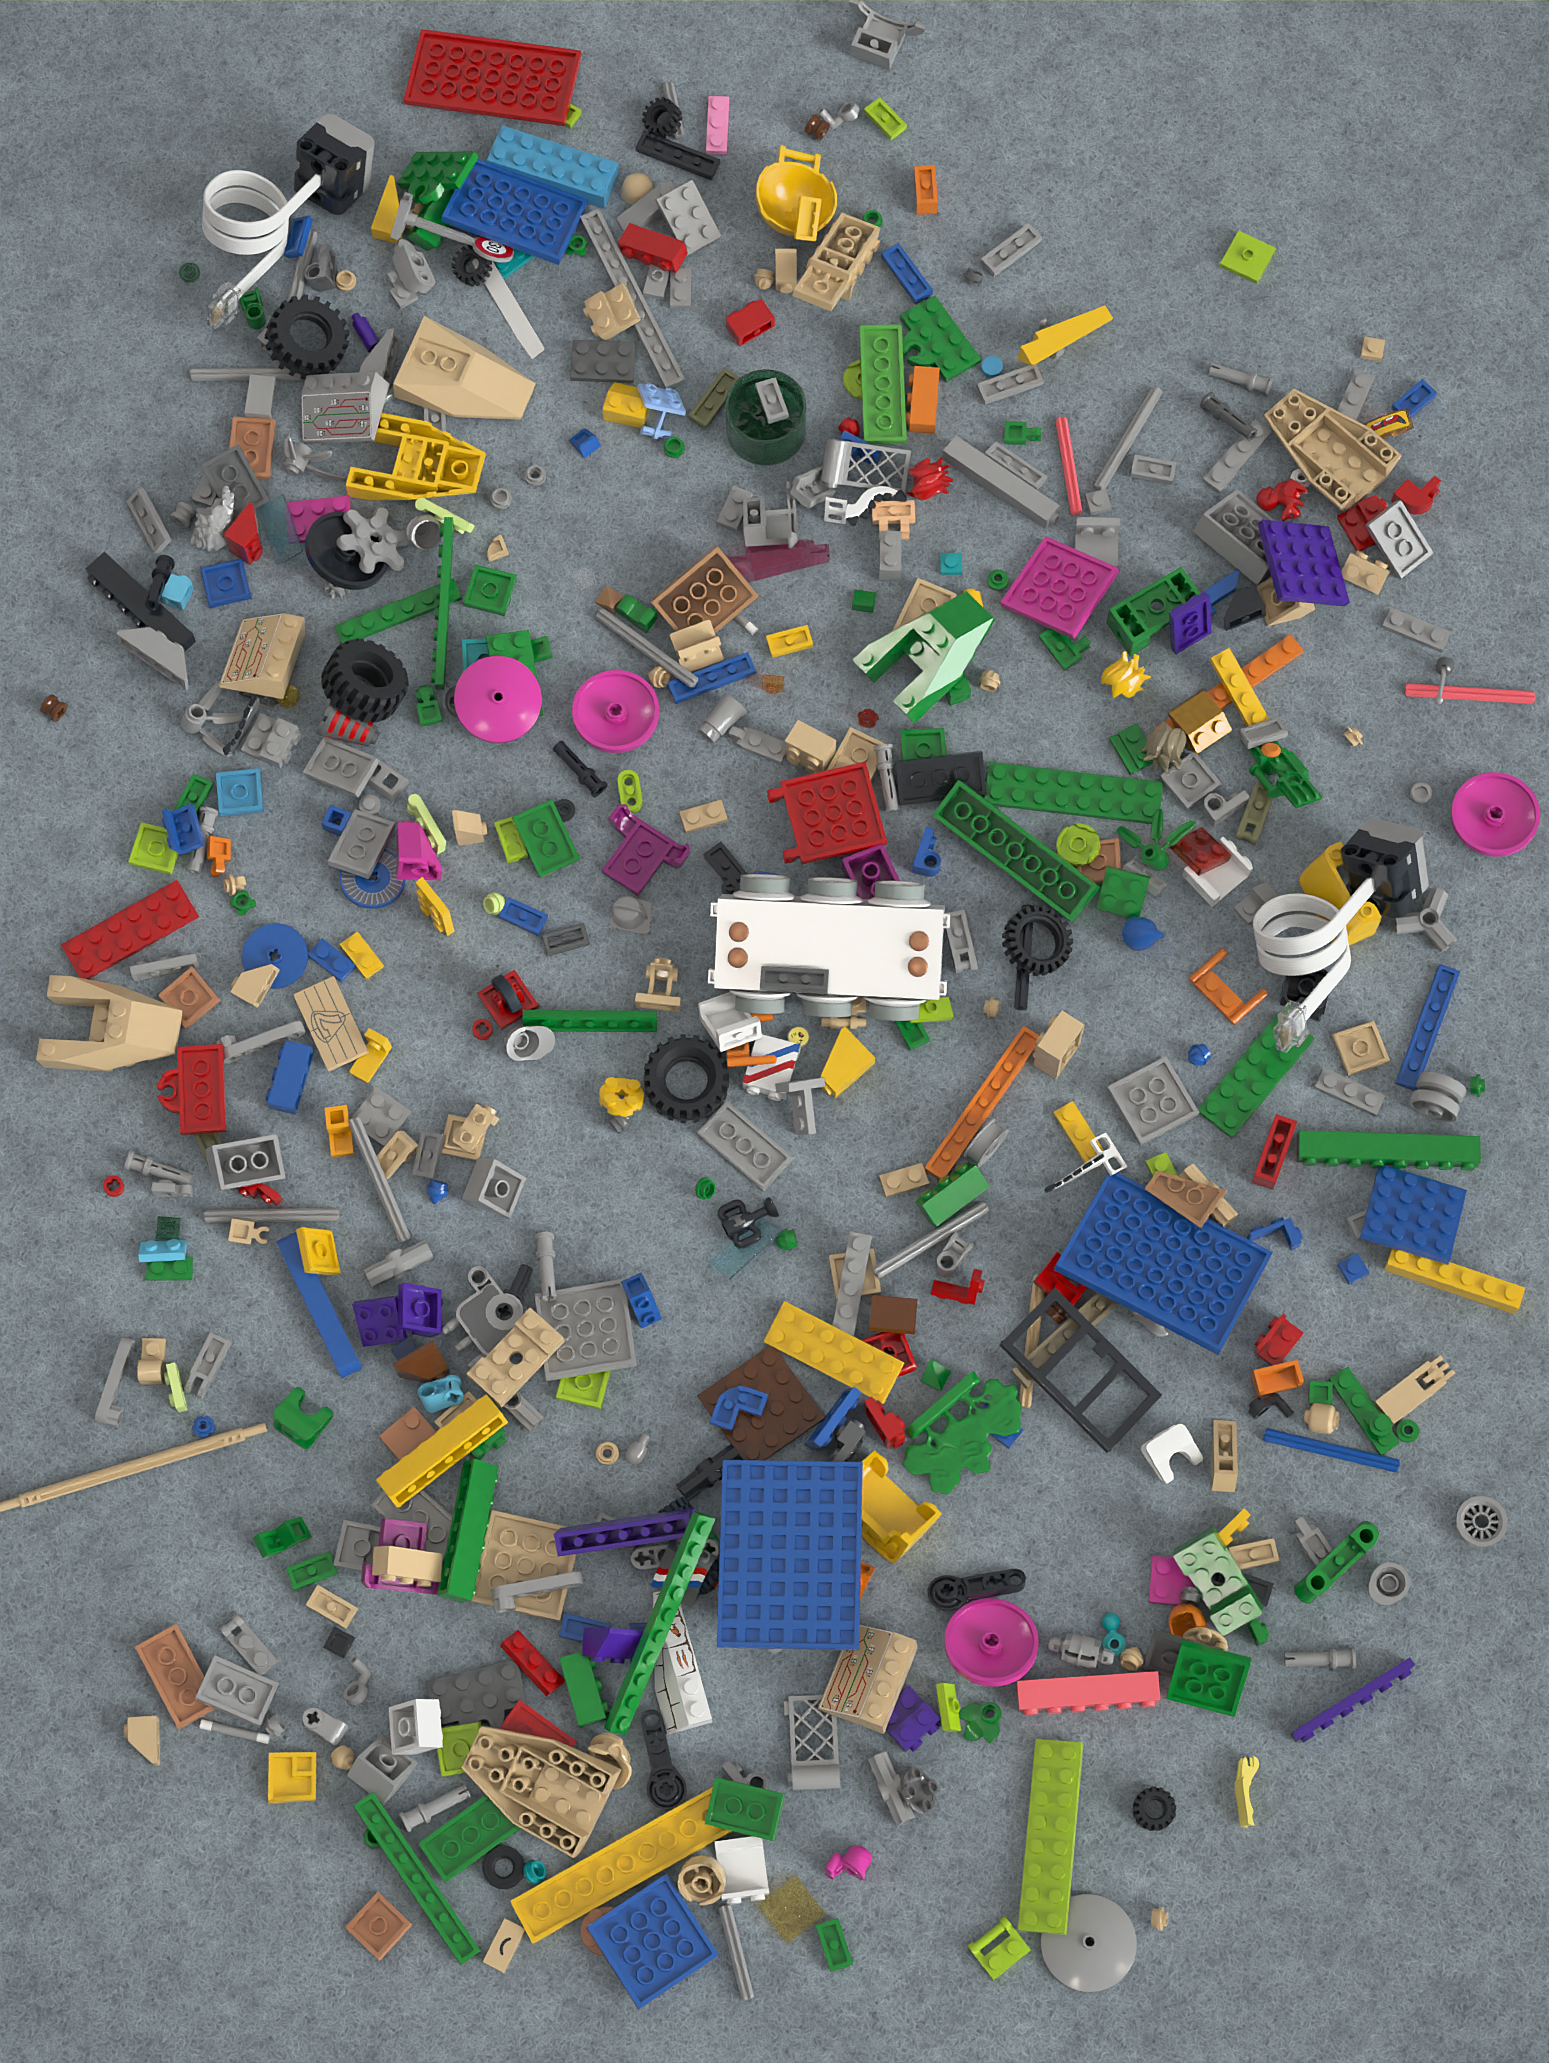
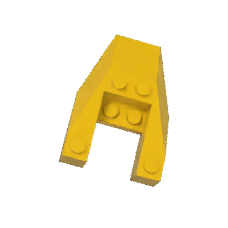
[345,413,486,501]

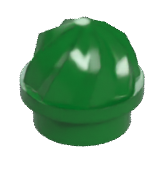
[775,1228,798,1251]

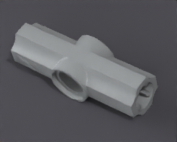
[364,1240,434,1288]
[503,1391,544,1432]
[868,1752,915,1826]

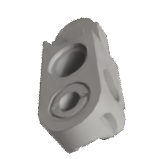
[392,239,435,294]

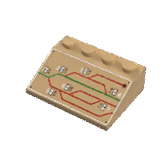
[219,613,305,699]
[818,1625,918,1734]

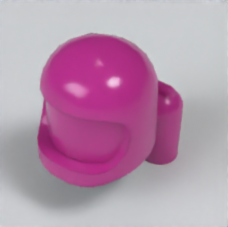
[824,1845,872,1880]

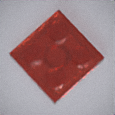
[1169,827,1232,876]

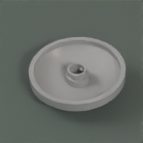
[1040,1894,1137,1992]

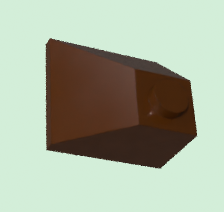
[393,1340,450,1383]

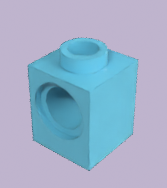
[161,574,194,611]

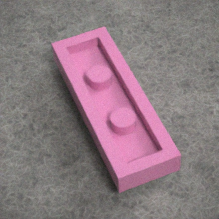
[706,96,729,155]

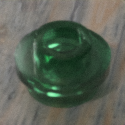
[179,262,200,283]

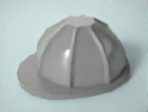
[1368,1562,1410,1606]

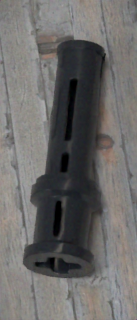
[145,555,175,610]
[553,740,608,798]

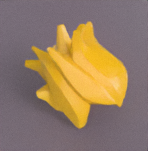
[1101,651,1151,699]

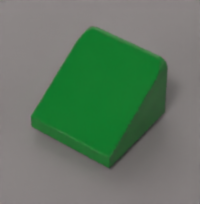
[852,590,876,613]

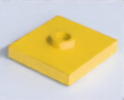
[296,1227,341,1276]

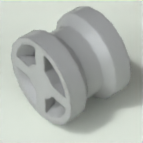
[169,502,196,528]

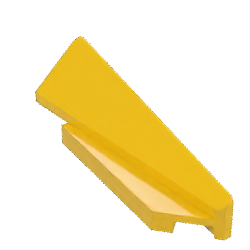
[1017,306,1113,365]

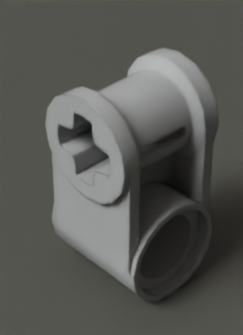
[936,1232,974,1277]
[302,1707,349,1747]

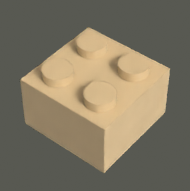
[785,720,836,774]

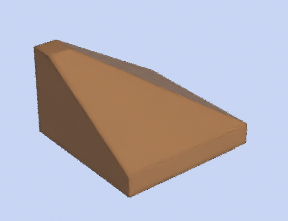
[595,586,624,614]

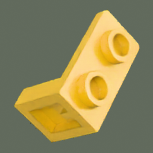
[350,1028,392,1083]

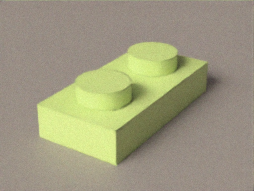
[164,1362,188,1412]

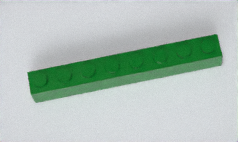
[1297,1130,1481,1171]

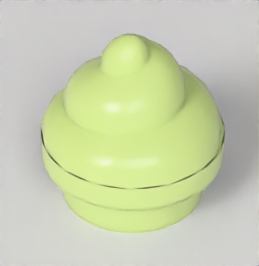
[483,892,506,915]

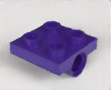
[352,1296,408,1347]

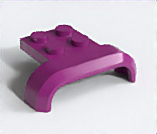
[602,804,690,896]
[361,1518,442,1595]

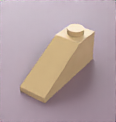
[1211,1420,1238,1492]

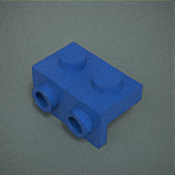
[162,804,205,855]

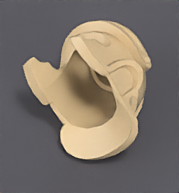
[588,1732,632,1790]

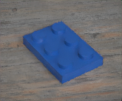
[804,1387,861,1450]

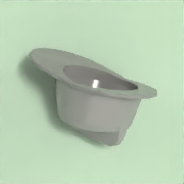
[609,896,651,934]
[504,1026,555,1061]

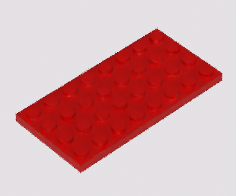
[403,29,582,126]

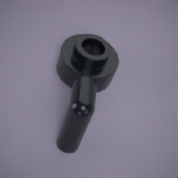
[1248,1393,1294,1420]

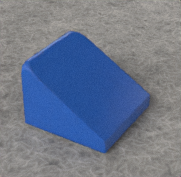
[569,428,601,458]

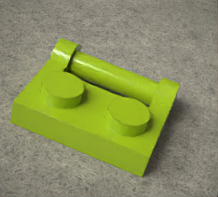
[967,1916,1031,1981]

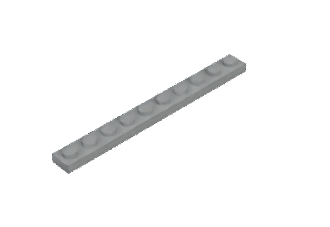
[580,209,685,389]

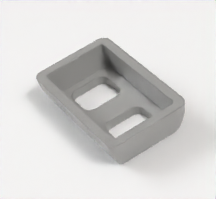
[366,755,410,802]

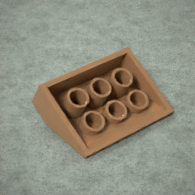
[650,544,759,633]

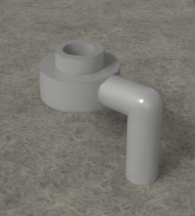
[817,101,860,129]
[343,1656,371,1705]

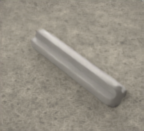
[663,82,684,139]

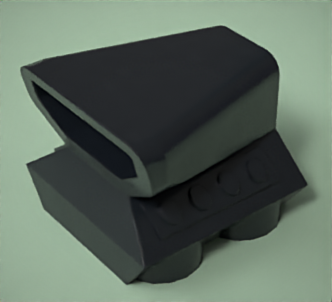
[1279,969,1328,1022]

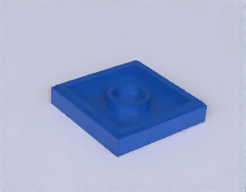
[200,558,252,608]

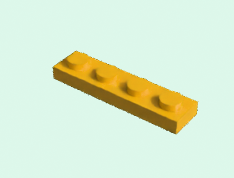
[1209,648,1270,727]

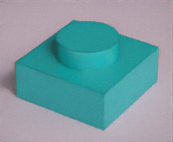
[940,552,962,576]

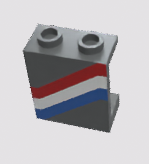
[651,1538,717,1608]

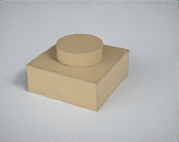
[1360,336,1385,362]

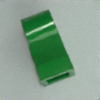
[615,594,658,633]

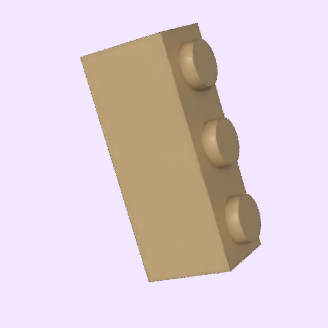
[372,1546,443,1587]

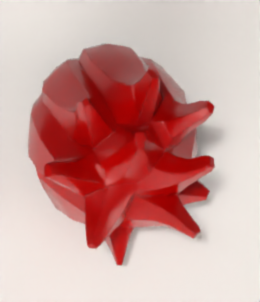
[906,458,953,501]

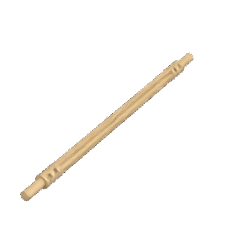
[0,1423,267,1512]

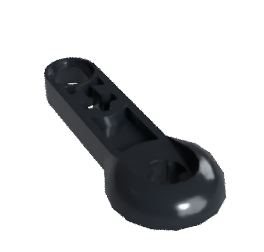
[927,1569,1026,1611]
[641,1709,686,1810]

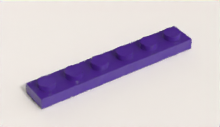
[1290,1657,1415,1743]

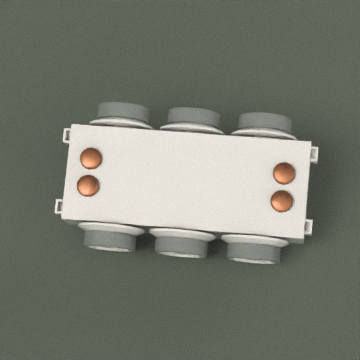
[708,874,950,1021]

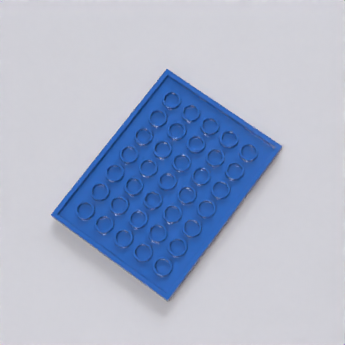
[1054,1172,1273,1355]

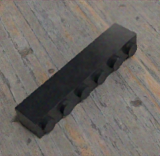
[85,552,196,652]

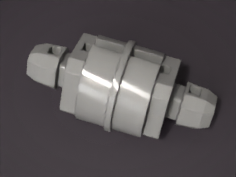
[1048,1633,1115,1668]

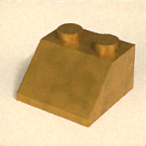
[1168,690,1232,753]

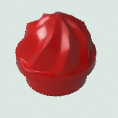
[838,417,860,437]

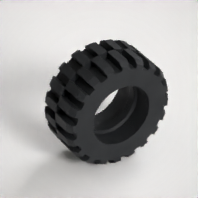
[321,639,409,723]

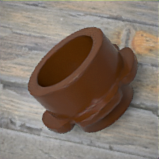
[1046,1304,1067,1324]

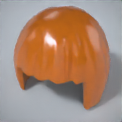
[1168,1603,1207,1637]

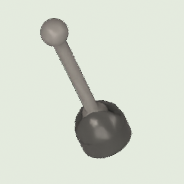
[1434,657,1454,705]

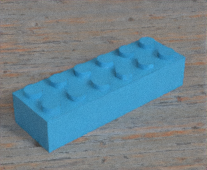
[487,126,619,209]

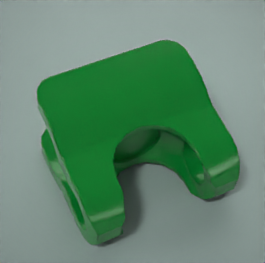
[273,1387,334,1449]

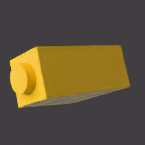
[820,1026,875,1098]

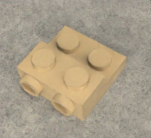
[583,283,641,340]

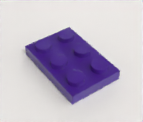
[1169,591,1211,655]

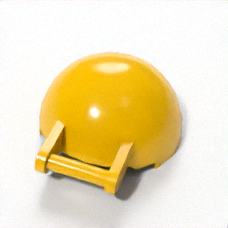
[755,145,837,237]

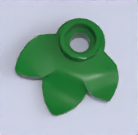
[959,1702,1002,1743]

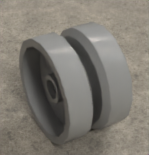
[1409,1072,1467,1122]

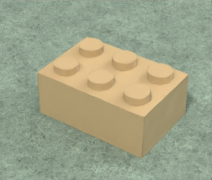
[1033,1011,1084,1079]

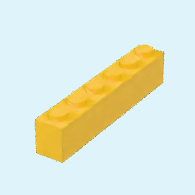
[1384,1248,1525,1315]
[376,1394,508,1508]

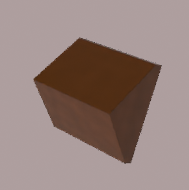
[869,1295,918,1335]

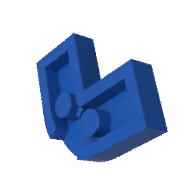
[710,1386,769,1432]

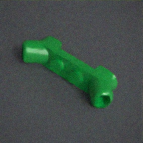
[1294,1521,1379,1604]

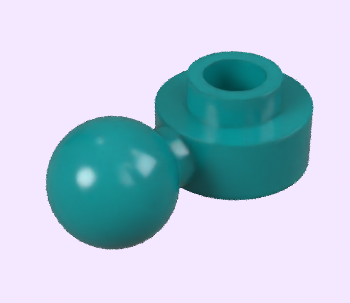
[1102,1613,1126,1656]

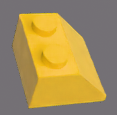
[602,382,650,429]

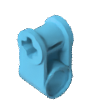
[417,1375,464,1413]

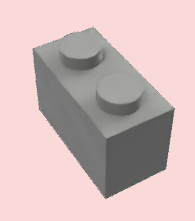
[879,531,902,581]

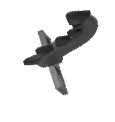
[223,691,282,756]

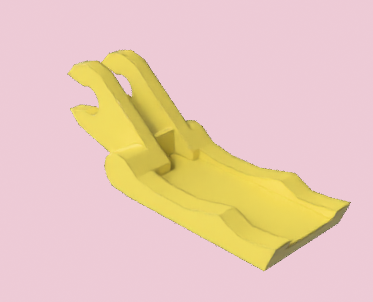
[1234,1756,1259,1828]

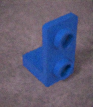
[621,1273,662,1328]

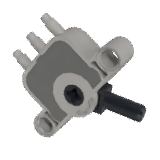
[441,1264,533,1369]

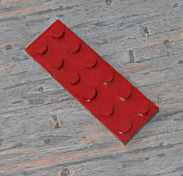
[61,880,199,980]

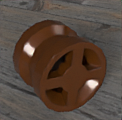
[805,114,830,141]
[40,694,68,722]

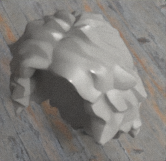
[190,486,235,552]

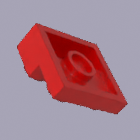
[1337,494,1387,552]
[863,1397,906,1449]

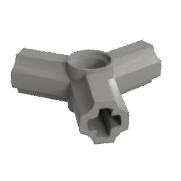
[1393,888,1457,953]

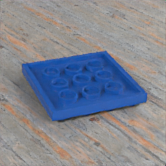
[1360,1165,1467,1265]
[586,1874,719,2010]

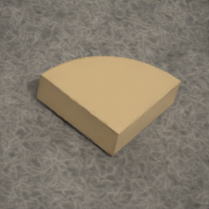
[487,534,509,562]

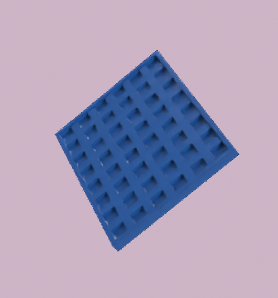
[717,1460,863,1650]

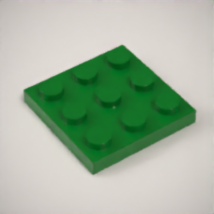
[1166,1640,1251,1717]

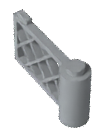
[821,438,911,493]
[784,1695,840,1790]

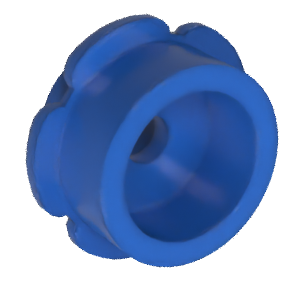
[192,1416,215,1438]

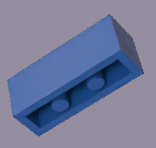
[266,1041,314,1115]

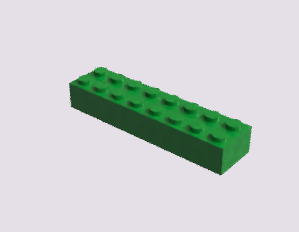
[933,780,1101,922]

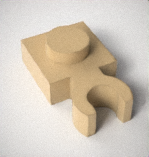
[228,1218,270,1244]

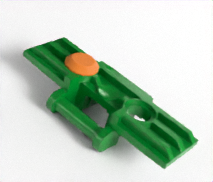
[1241,740,1322,809]

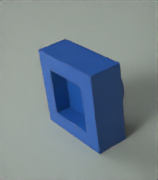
[1337,1253,1369,1284]

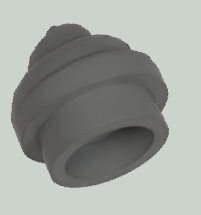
[608,1114,631,1133]

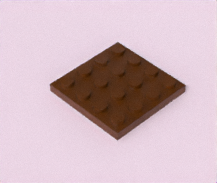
[697,1345,825,1461]

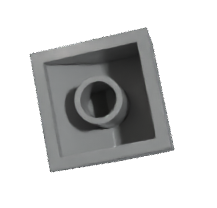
[462,1158,526,1219]
[347,1735,418,1805]

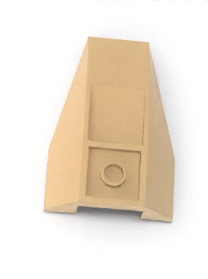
[1264,389,1401,510]

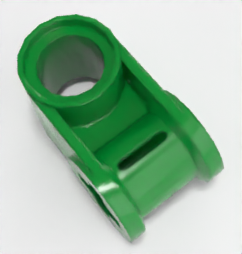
[239,287,266,329]

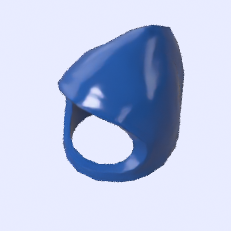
[1122,916,1165,951]

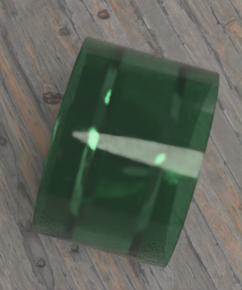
[725,369,806,466]

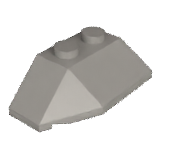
[116,627,189,691]

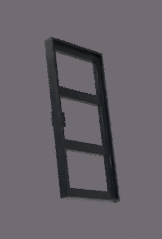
[999,1288,1162,1453]

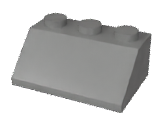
[205,1134,286,1191]

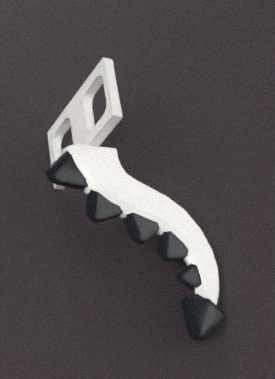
[824,486,907,526]
[1044,1133,1127,1193]

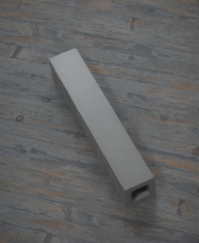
[943,436,1060,529]

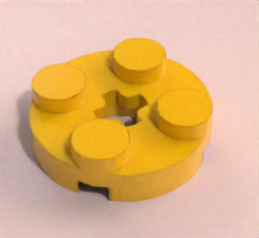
[599,1077,644,1117]

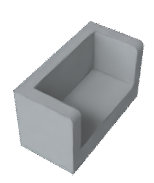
[245,374,278,419]

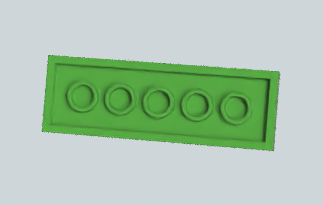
[859,325,907,445]

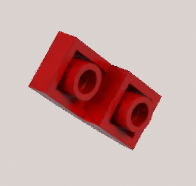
[236,1183,283,1206]

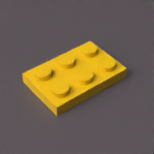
[415,877,454,937]

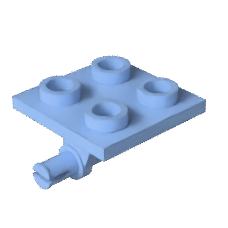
[637,384,686,439]

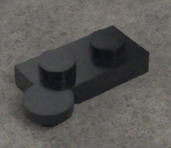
[704,842,747,895]

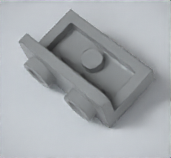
[790,466,836,509]

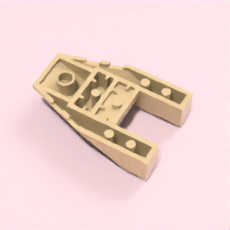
[36,975,182,1072]

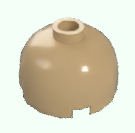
[678,1855,726,1905]

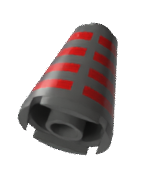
[316,703,380,747]

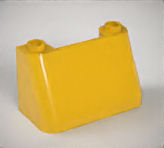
[1299,841,1382,945]
[861,1450,942,1563]

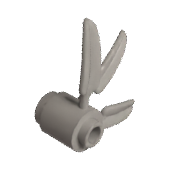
[283,437,347,480]
[180,682,244,757]

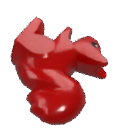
[1256,478,1309,522]

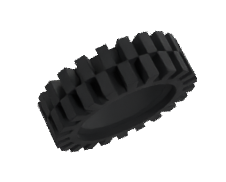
[1002,905,1073,976]

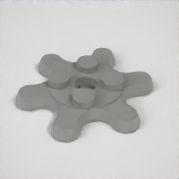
[336,507,410,573]

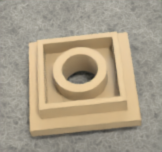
[441,1114,486,1161]

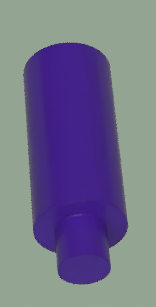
[352,313,379,353]

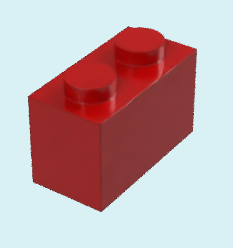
[726,298,775,347]

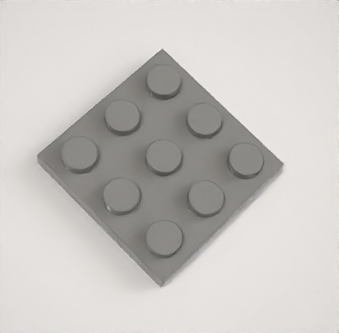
[1107,1056,1199,1146]

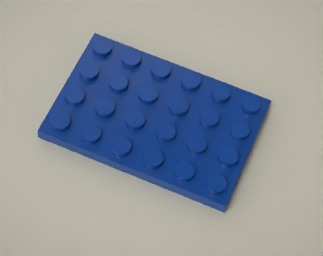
[441,159,588,265]

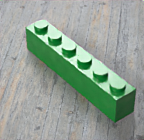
[437,1458,498,1603]

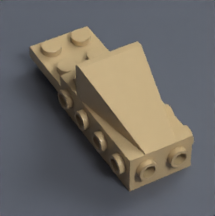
[792,213,880,311]

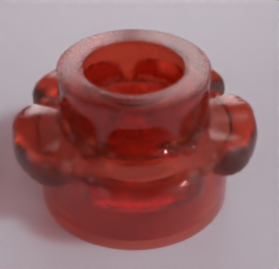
[857,709,879,728]

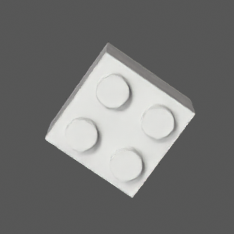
[389,1699,443,1755]

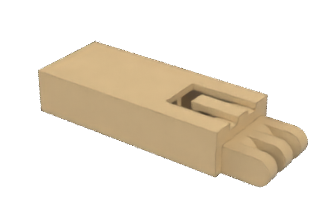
[1374,1355,1455,1426]

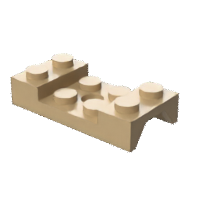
[467,1308,565,1408]

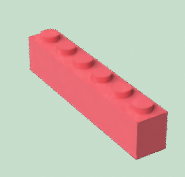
[1016,1671,1161,1716]

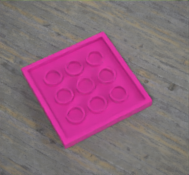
[1000,536,1119,639]

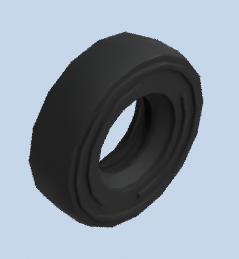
[482,1846,525,1889]

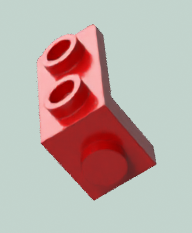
[930,1269,985,1305]

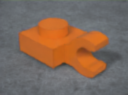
[207,836,231,877]

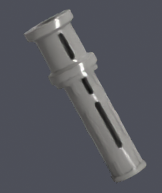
[1209,362,1274,397]
[873,744,899,812]
[187,807,219,874]
[124,1150,194,1185]
[534,1232,557,1301]
[1284,1648,1356,1669]
[399,1784,471,1832]

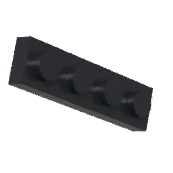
[636,130,720,180]

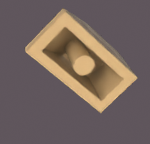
[775,249,797,293]
[452,810,487,846]
[230,964,280,1008]
[124,1716,160,1766]

